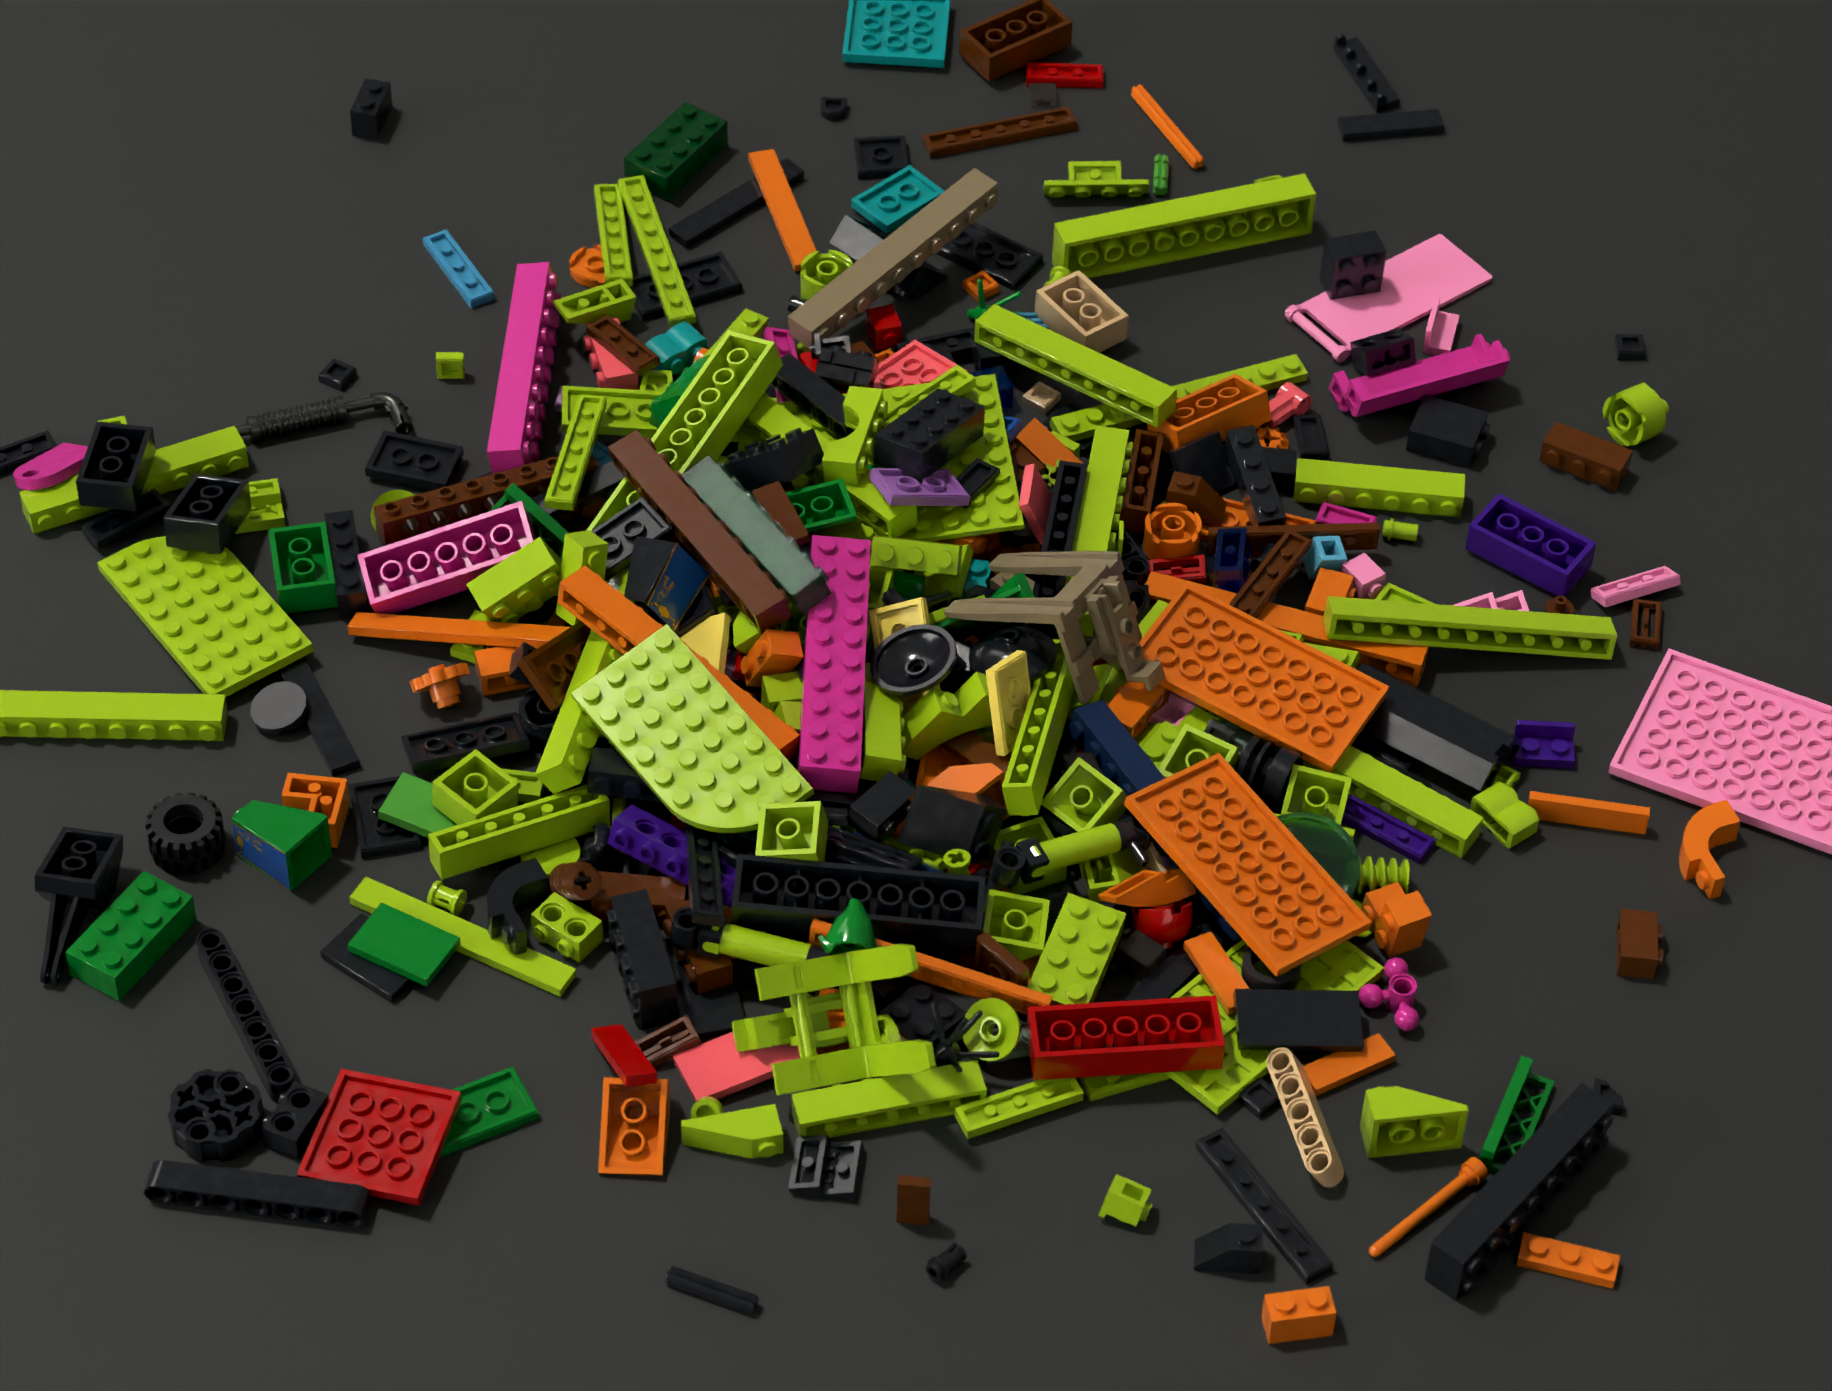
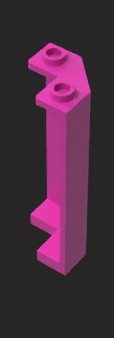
[1329,334,1510,417]

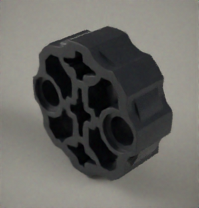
[168,1069,264,1162]

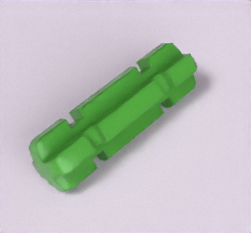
[1153,154,1169,196]

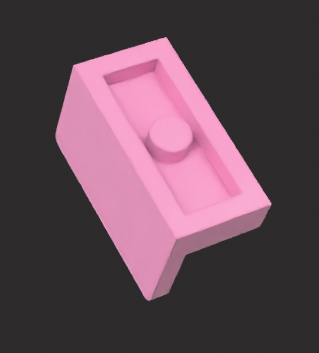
[1423,295,1460,356]

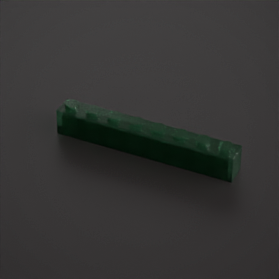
[682,455,832,614]

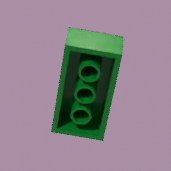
[66,871,197,1001]

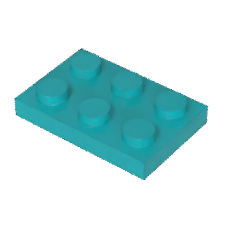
[851,165,944,234]

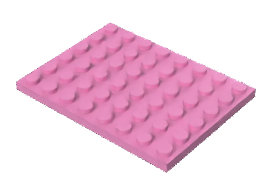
[1608,649,1832,855]

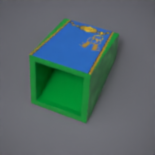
[231,800,332,892]

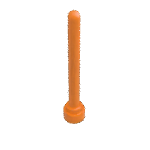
[1369,1157,1488,1257]

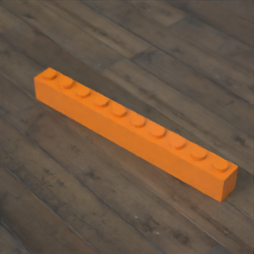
[558,566,800,760]
[1145,571,1429,687]

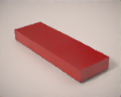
[1026,63,1103,88]

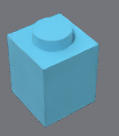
[1302,536,1347,579]

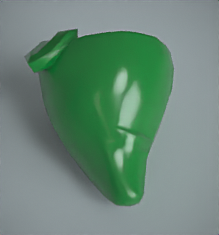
[818,898,883,955]

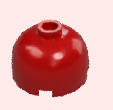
[1131,900,1193,949]

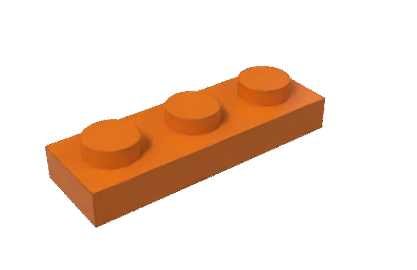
[1516,1232,1620,1289]

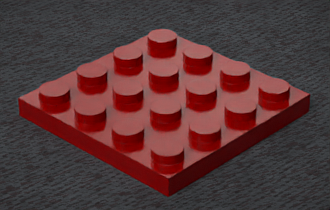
[296,1069,462,1206]

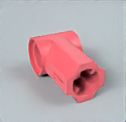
[1262,382,1312,428]

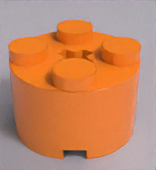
[1143,503,1202,559]

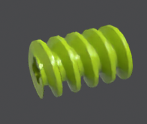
[1345,855,1410,894]

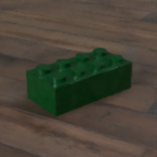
[624,102,728,202]

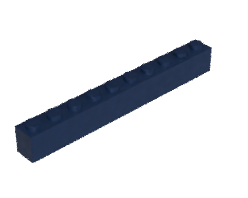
[1067,700,1242,943]

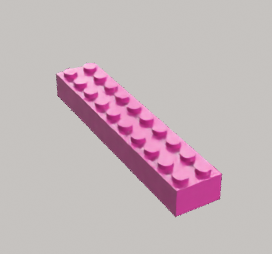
[487,262,562,474]
[797,535,871,794]

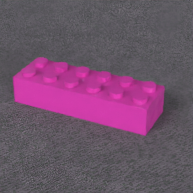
[357,501,536,614]

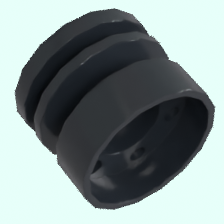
[1235,736,1304,812]

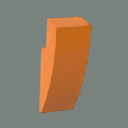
[1098,868,1196,907]

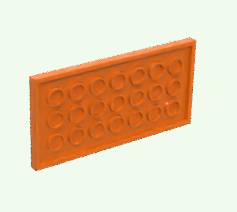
[1139,582,1390,773]
[1124,753,1372,977]

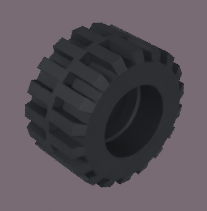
[145,792,226,874]

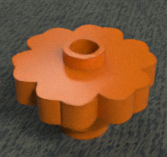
[410,663,470,710]

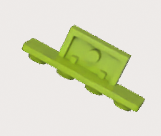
[1043,161,1149,198]

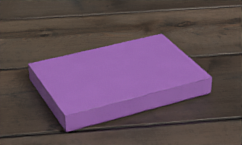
[869,468,970,506]

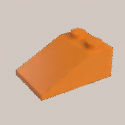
[598,1077,672,1176]

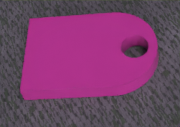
[13,443,88,490]

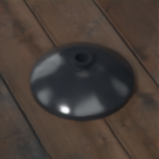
[870,624,957,696]
[968,626,1057,681]

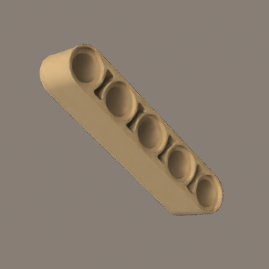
[1266,1047,1344,1187]

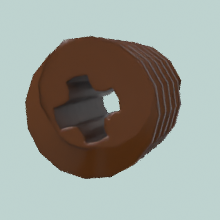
[549,862,602,901]

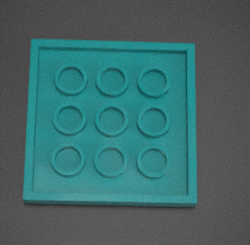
[842,0,951,68]

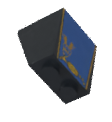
[624,536,710,633]

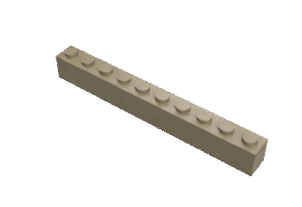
[788,168,999,349]

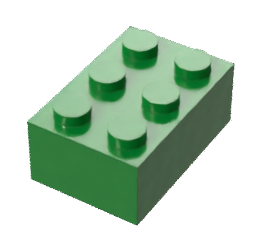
[268,522,338,614]

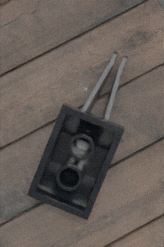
[34,827,123,985]

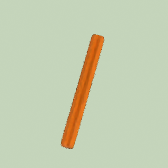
[1131,84,1205,170]

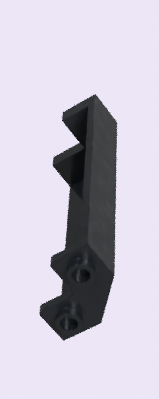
[1356,663,1523,791]

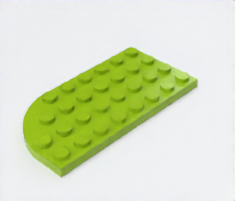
[97,536,314,697]
[571,624,814,833]
[1166,939,1384,1115]

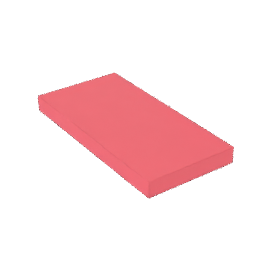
[672,1032,800,1102]

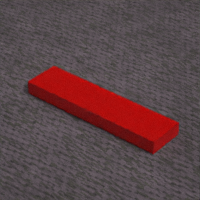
[591,1024,657,1088]

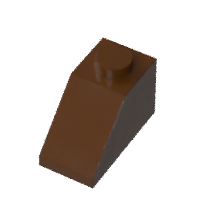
[1166,471,1227,526]

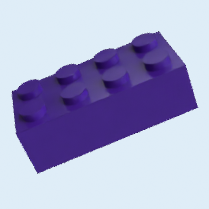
[1465,493,1596,597]

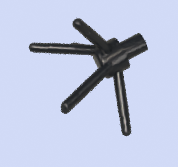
[931,1002,999,1073]

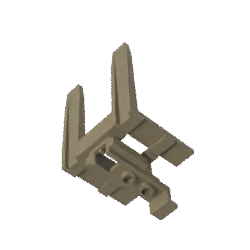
[944,551,1165,704]

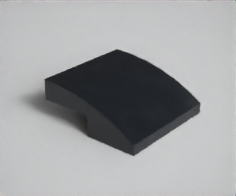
[788,1135,865,1200]

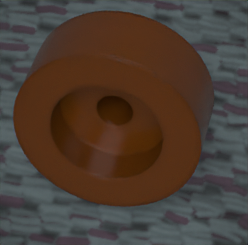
[1544,596,1574,614]

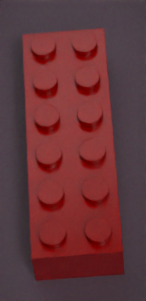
[1026,995,1225,1080]

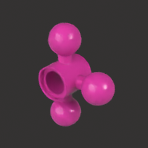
[1358,957,1419,1031]

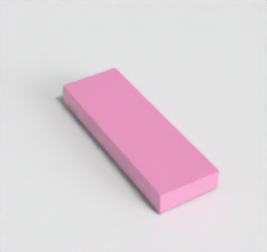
[1591,566,1681,607]

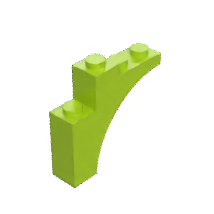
[901,672,992,760]

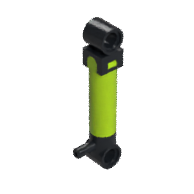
[989,813,1153,889]
[670,907,839,997]

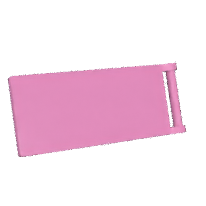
[1284,234,1493,363]

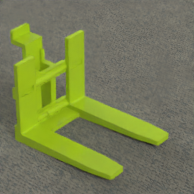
[732,944,936,1095]

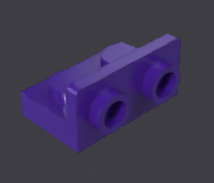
[1513,720,1575,769]

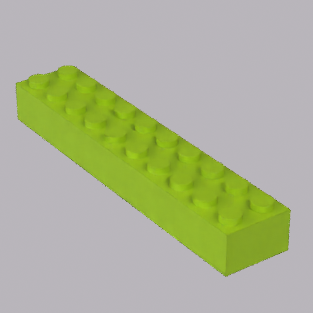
[1052,173,1316,278]
[587,330,783,531]

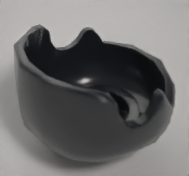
[578,822,616,868]

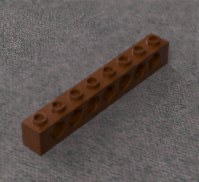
[374,453,599,546]

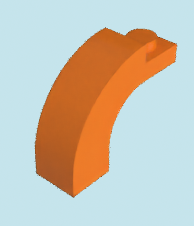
[1679,800,1741,900]

